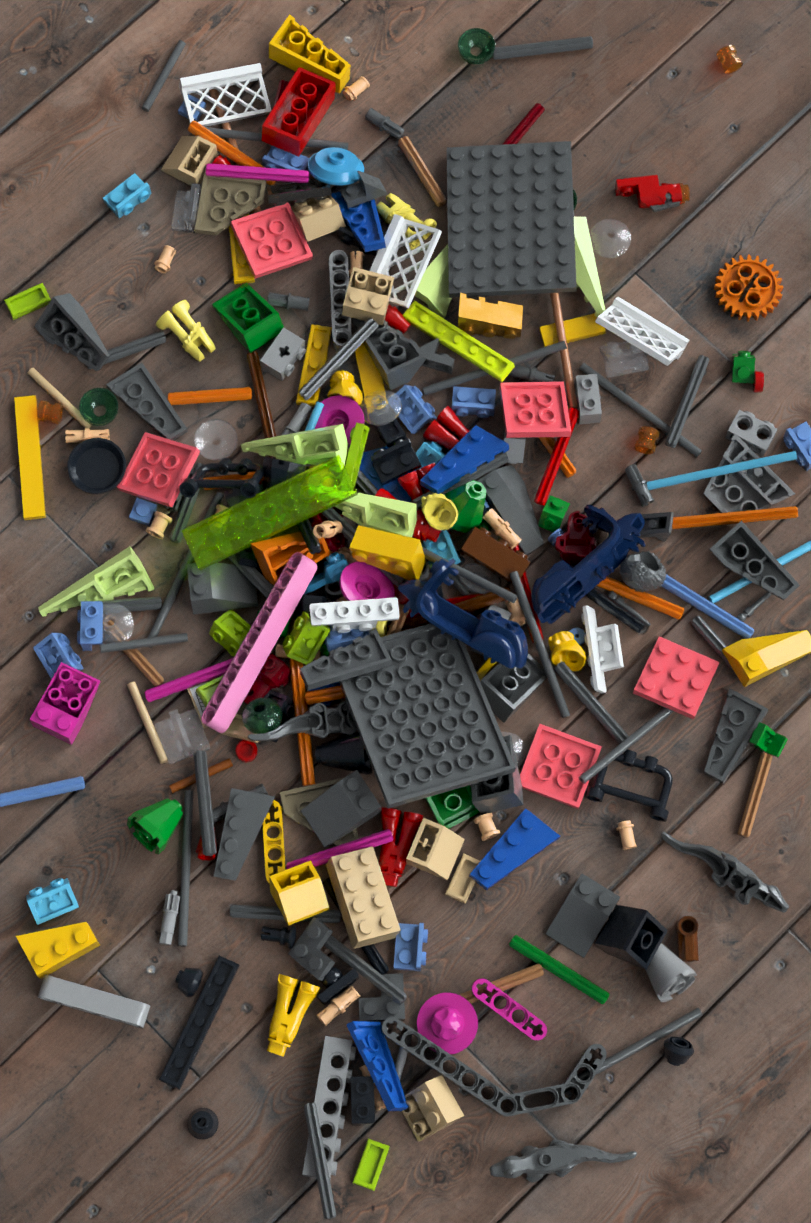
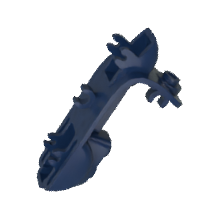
[531,505,645,624]
[398,559,528,669]

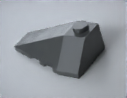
[34,293,110,371]
[351,318,426,390]
[477,465,544,556]
[709,521,800,600]

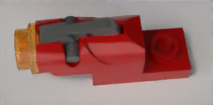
[615,175,690,212]

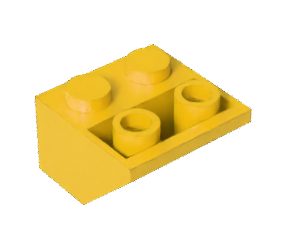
[269,860,330,926]

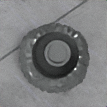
[620,551,667,592]

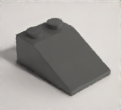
[187,561,258,615]
[480,654,547,723]
[471,735,524,815]
[301,770,381,848]
[545,874,620,958]

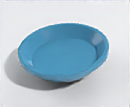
[308,147,364,185]

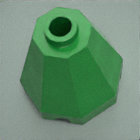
[445,480,486,533]
[127,798,183,855]

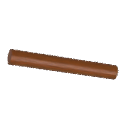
[169,758,233,794]

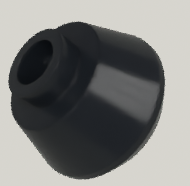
[175,967,203,997]
[664,1036,694,1066]
[187,1108,219,1140]

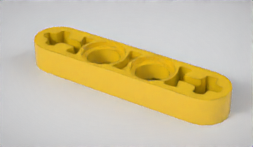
[263,800,286,885]

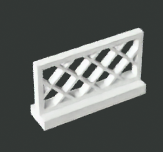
[179,63,272,127]
[370,214,442,309]
[595,297,689,366]

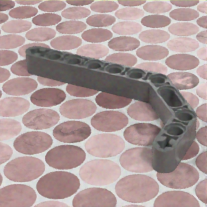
[382,1017,607,1117]

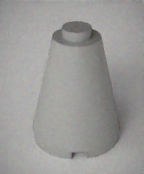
[645,943,697,1002]

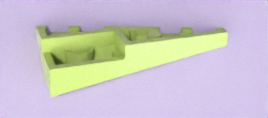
[574,217,605,317]
[414,244,452,318]
[241,424,348,472]
[308,484,417,538]
[38,546,154,617]

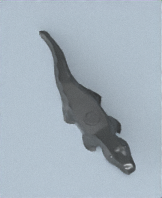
[248,701,357,741]
[661,832,789,912]
[489,1139,637,1183]

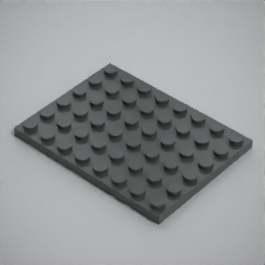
[447,141,577,298]
[329,624,516,809]

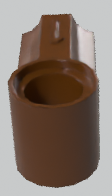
[675,916,699,962]

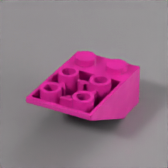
[30,662,101,745]

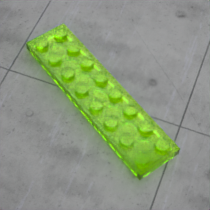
[181,455,358,570]

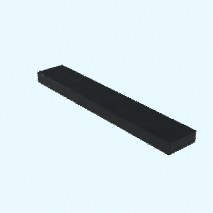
[159,955,240,1090]

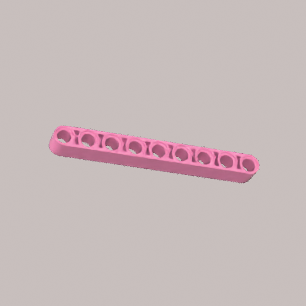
[201,552,317,733]

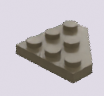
[195,173,267,236]
[280,777,359,846]

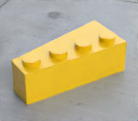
[269,14,351,94]

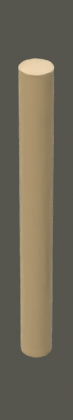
[28,368,92,428]
[127,682,169,764]

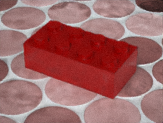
[262,67,336,157]

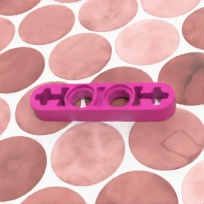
[471,978,547,1040]

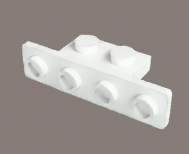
[309,597,400,633]
[581,605,624,693]

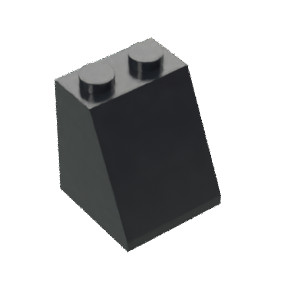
[595,904,668,970]

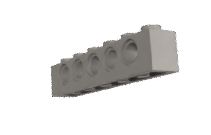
[302,1036,356,1180]

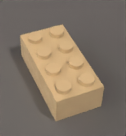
[326,846,401,949]

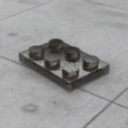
[266,179,331,206]

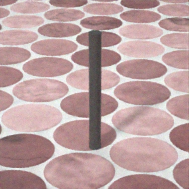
[141,40,186,112]
[100,633,188,653]

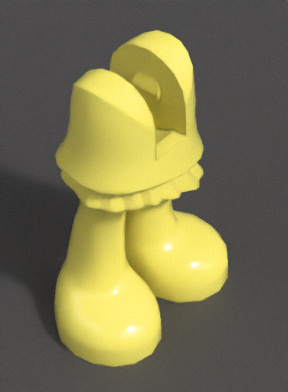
[376,193,437,250]
[156,300,216,362]

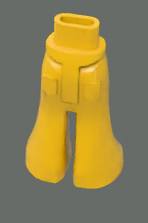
[267,974,320,1057]

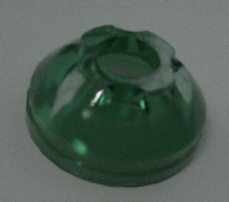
[458,28,495,64]
[79,388,118,426]
[242,698,283,734]

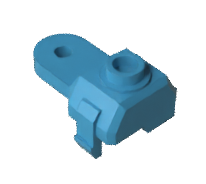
[303,552,349,595]

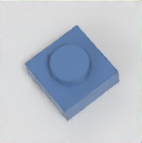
[178,94,207,122]
[129,498,157,526]

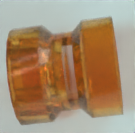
[716,45,743,74]
[37,400,63,424]
[634,426,660,455]

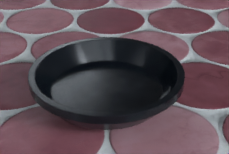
[67,438,126,494]

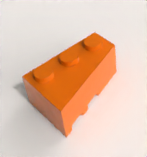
[250,532,330,585]

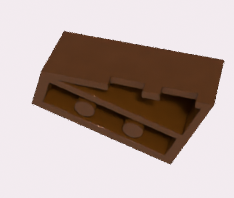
[459,526,530,585]

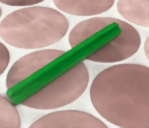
[509,935,610,1004]

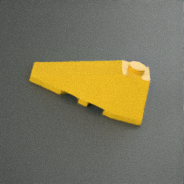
[722,630,811,687]

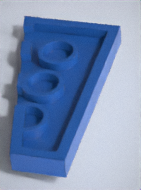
[330,192,386,252]
[420,425,509,494]
[469,808,560,890]
[347,1021,409,1111]

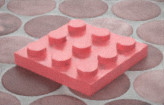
[230,202,313,279]
[500,382,571,438]
[117,432,200,507]
[633,636,720,720]
[520,724,602,809]

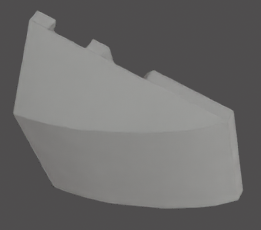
[703,433,795,513]

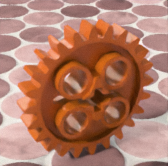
[714,254,783,322]

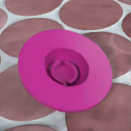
[311,396,364,447]
[339,562,395,601]
[417,992,478,1054]

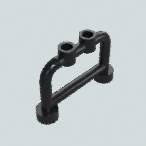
[179,458,264,498]
[585,749,673,822]

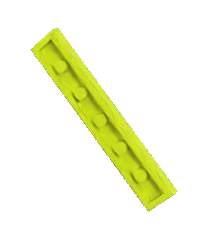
[403,300,515,382]

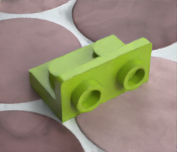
[209,610,251,657]
[283,612,331,665]

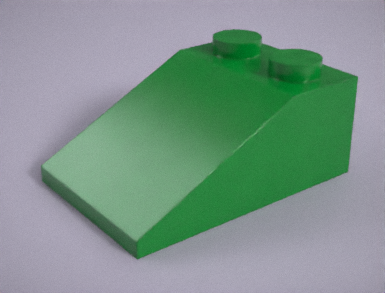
[212,282,284,353]
[424,785,480,829]

